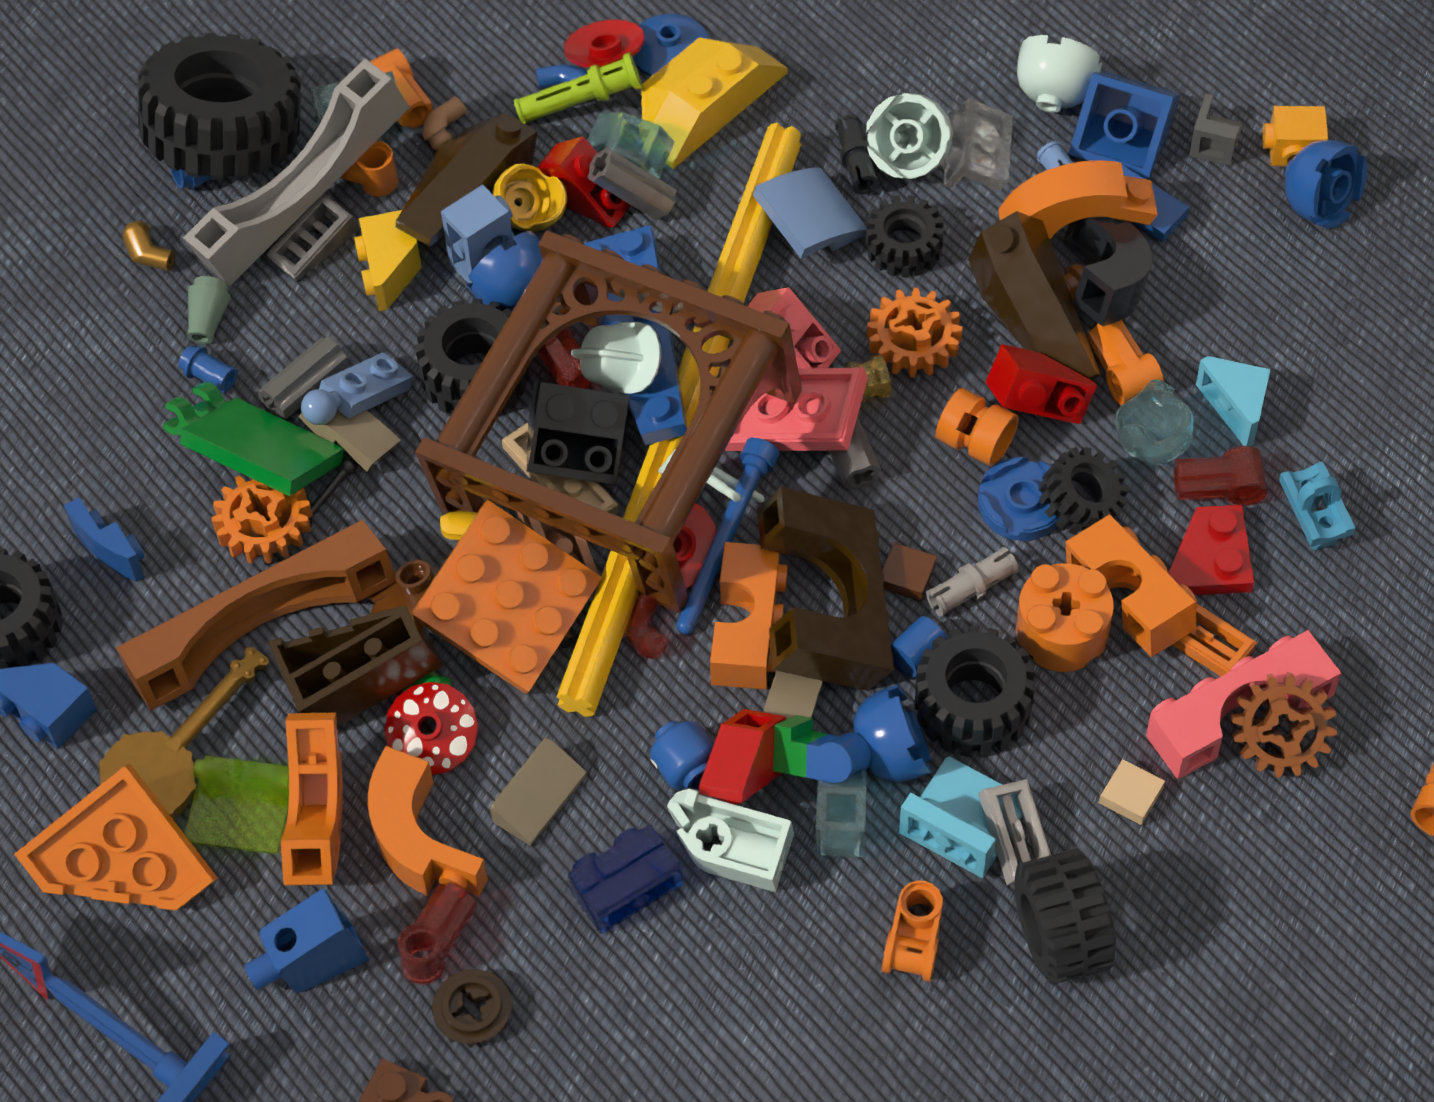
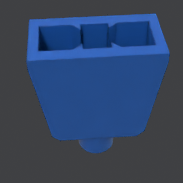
[244,888,370,993]

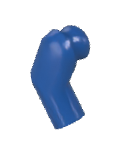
[536,64,587,89]

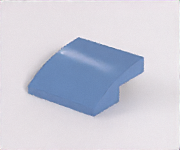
[753,168,866,259]

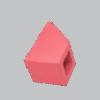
[747,287,841,369]

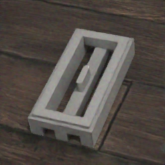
[978,779,1051,885]

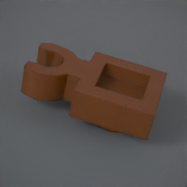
[358,1058,454,1102]

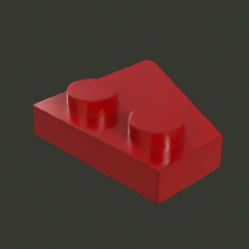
[1168,505,1254,595]

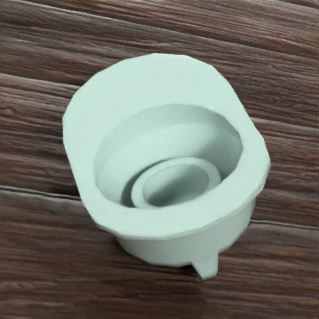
[571,322,661,394]

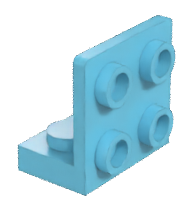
[899,757,1022,879]

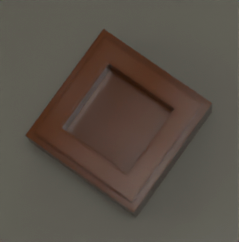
[883,543,937,601]

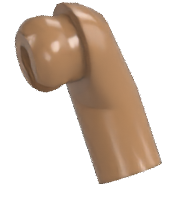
[422,96,466,150]

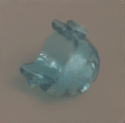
[1115,379,1194,465]

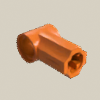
[369,48,433,129]
[340,141,399,197]
[1087,320,1164,405]

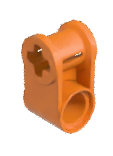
[882,881,943,982]

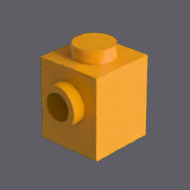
[1262,106,1328,166]

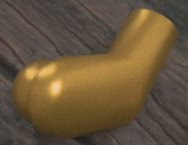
[122,221,176,271]

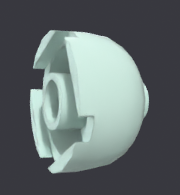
[1017,35,1102,113]
[866,93,953,179]

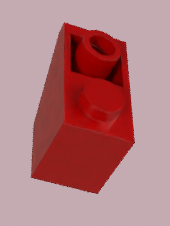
[537,136,631,228]
[985,344,1097,424]
[699,709,786,805]

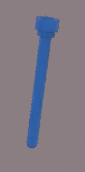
[677,437,780,635]

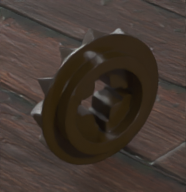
[432,969,512,1048]

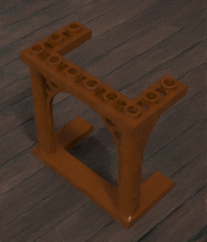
[415,230,802,613]

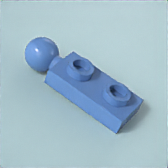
[301,352,414,425]

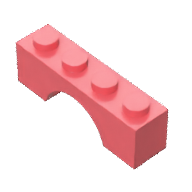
[1146,630,1341,780]

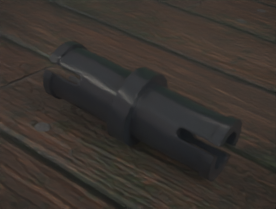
[835,114,880,195]

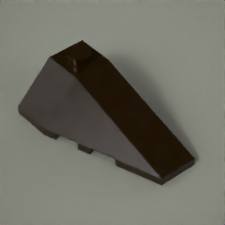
[395,113,538,246]
[968,211,1101,380]

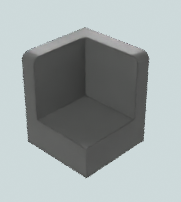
[1189,93,1242,166]

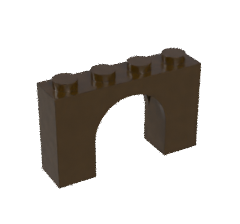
[757,487,894,691]

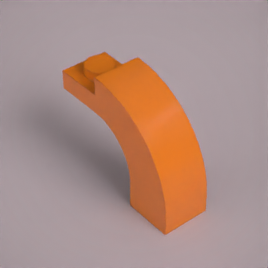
[998,160,1158,239]
[281,713,343,885]
[368,746,488,896]

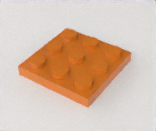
[412,499,603,694]

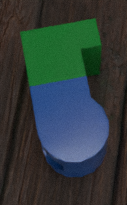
[773,715,871,783]

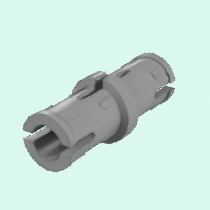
[926,547,1019,617]

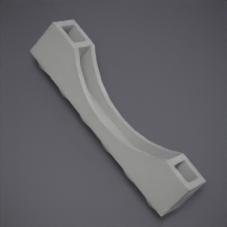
[183,59,410,286]

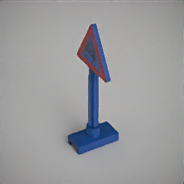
[0,932,230,1102]

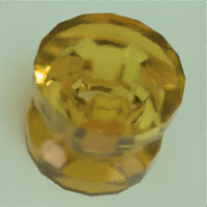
[844,354,892,404]

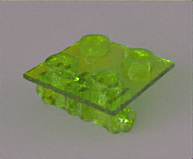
[185,755,289,854]

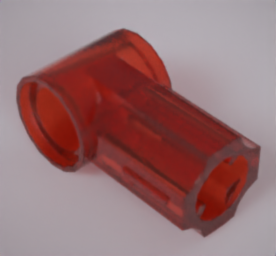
[538,314,594,389]
[1173,446,1268,506]
[398,882,477,985]

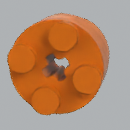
[1016,563,1113,672]

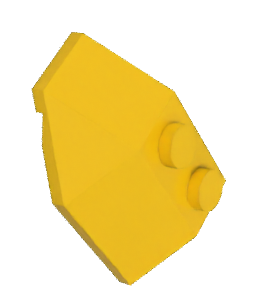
[641,38,788,169]

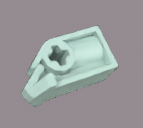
[667,789,794,892]

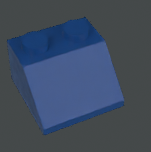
[1068,70,1181,179]

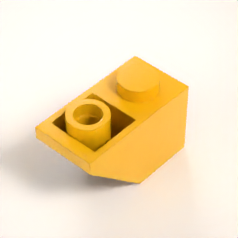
[354,210,422,311]

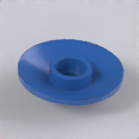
[632,14,709,77]

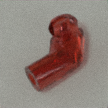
[625,595,667,659]

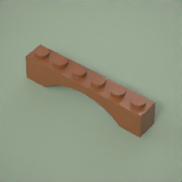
[116,519,396,711]

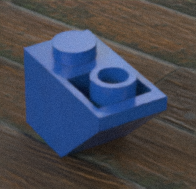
[0,663,97,749]

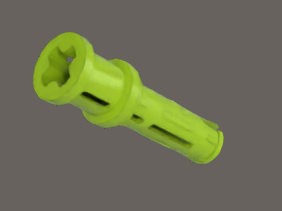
[514,52,642,124]

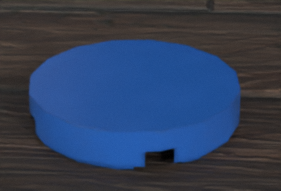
[978,457,1059,541]

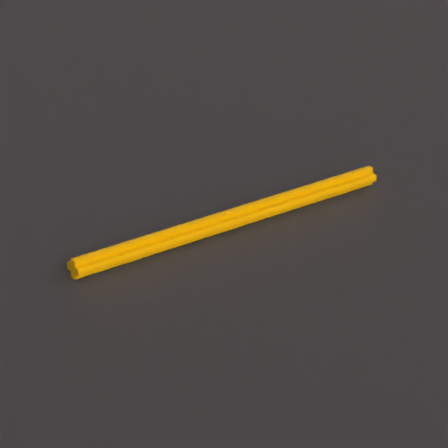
[556,123,802,717]

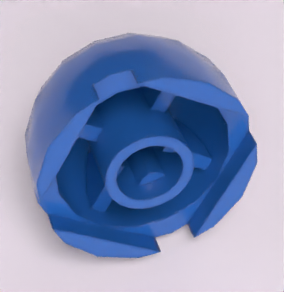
[1285,139,1367,228]
[466,231,543,311]
[853,684,933,782]

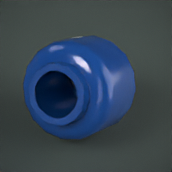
[650,721,714,791]

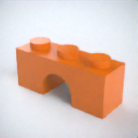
[1065,514,1198,658]
[710,542,788,690]

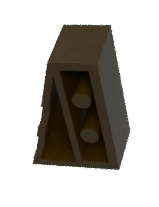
[268,605,443,727]

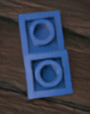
[63,497,145,582]

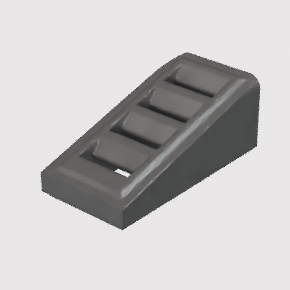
[265,193,359,282]

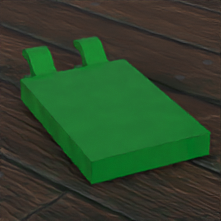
[163,382,344,496]

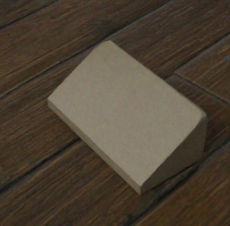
[490,738,587,846]

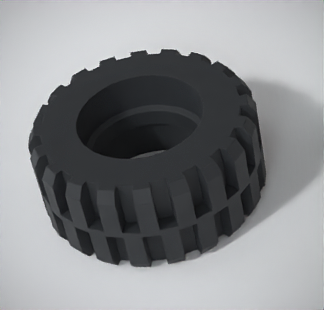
[138,33,301,180]

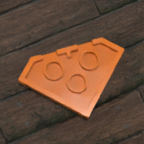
[14,764,218,910]

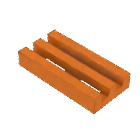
[1172,604,1257,677]

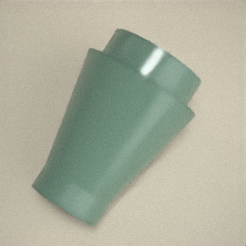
[187,276,231,344]

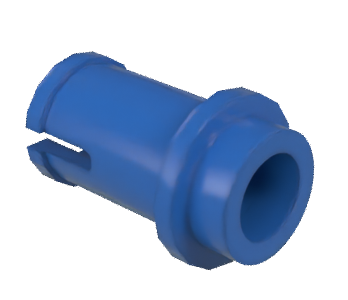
[178,345,238,393]

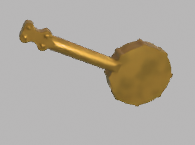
[99,647,269,819]

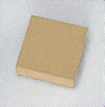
[1099,759,1165,825]

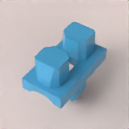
[1279,462,1355,550]

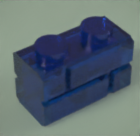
[568,824,683,934]

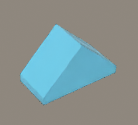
[1196,356,1271,449]

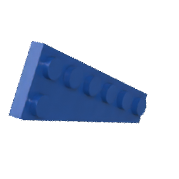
[584,225,688,445]

